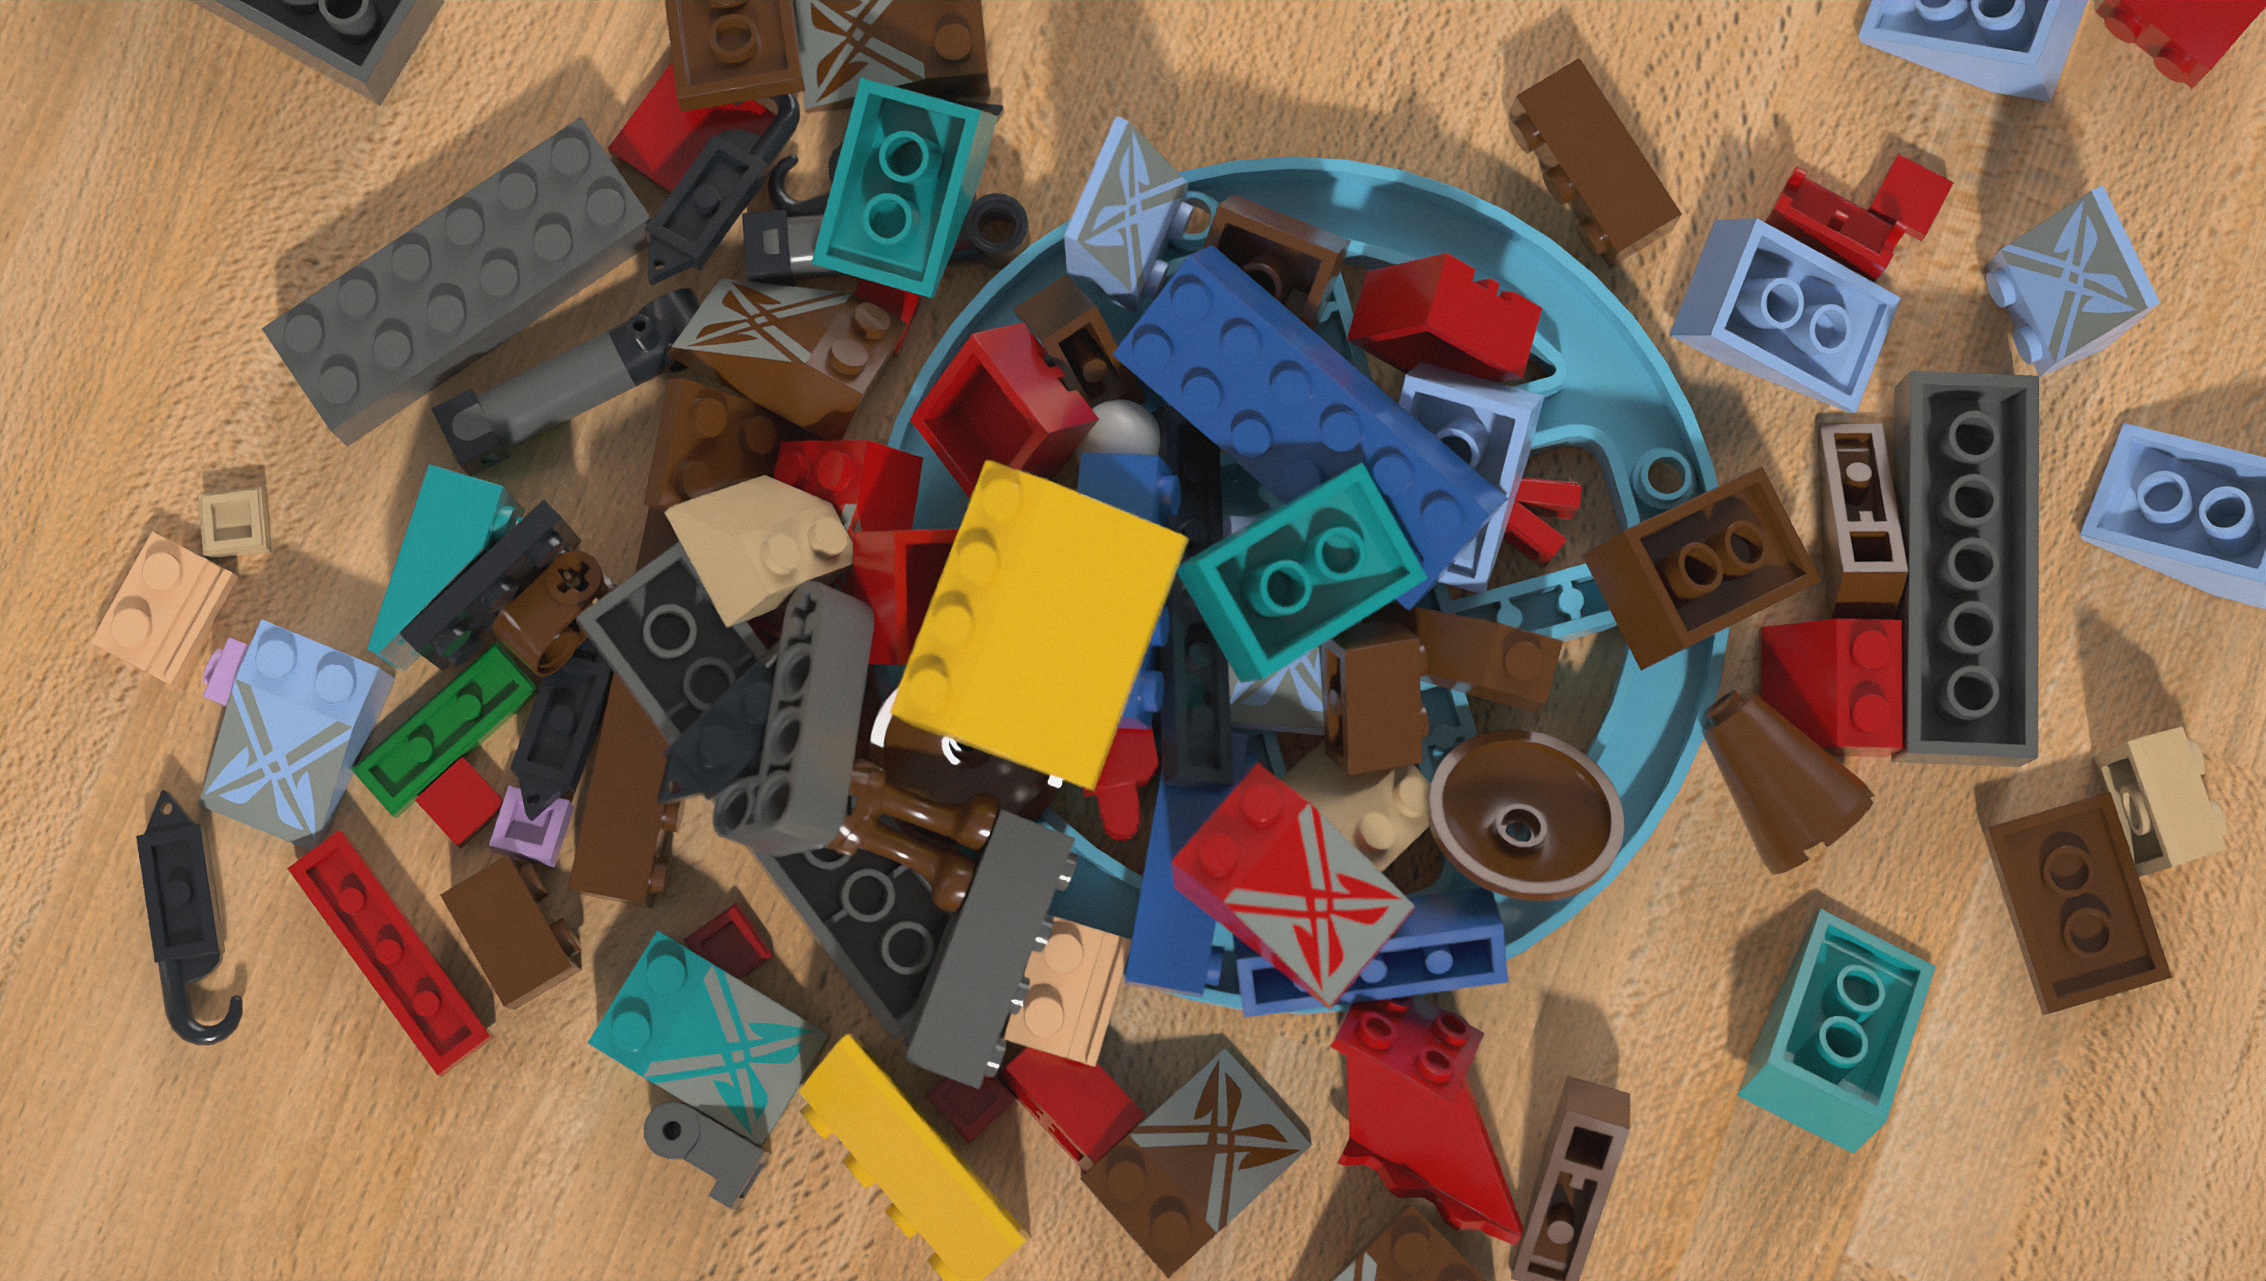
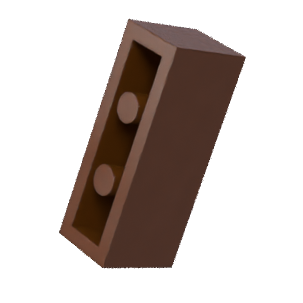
[1509,58,1682,268]

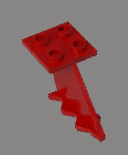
[1330,995,1524,1246]

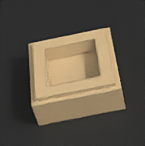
[198,486,272,560]

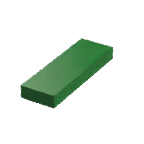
[351,642,539,818]

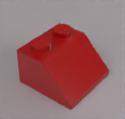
[2095,0,2266,89]
[1759,618,1903,757]

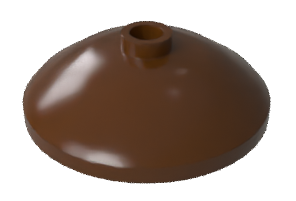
[869,680,1063,845]
[1427,730,1624,901]

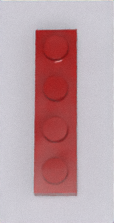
[287,830,494,1076]

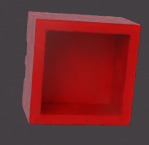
[1346,253,1542,383]
[909,322,1099,500]
[852,529,959,665]

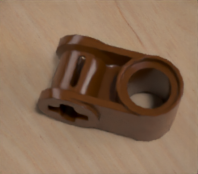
[492,550,616,677]

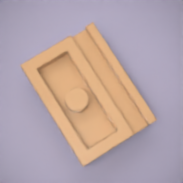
[90,532,238,688]
[1004,917,1132,1067]

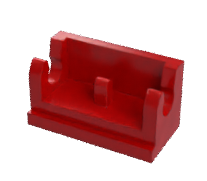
[1764,166,1908,283]
[998,1047,1146,1173]

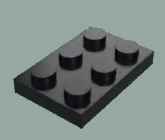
[400,499,582,671]

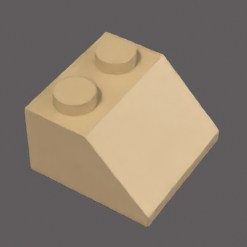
[665,475,853,627]
[2093,726,2227,877]
[1280,739,1431,872]

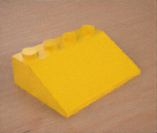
[889,460,1188,791]
[798,1034,1031,1281]

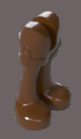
[826,759,1000,913]

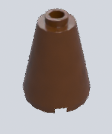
[1701,690,1874,875]

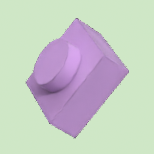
[203,637,250,707]
[489,785,574,867]

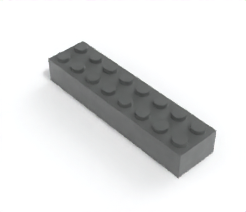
[576,541,952,1041]

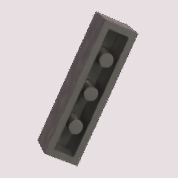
[897,809,1078,1089]

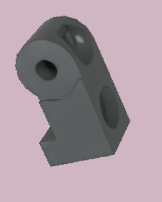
[644,1102,772,1210]

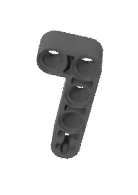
[713,581,874,856]

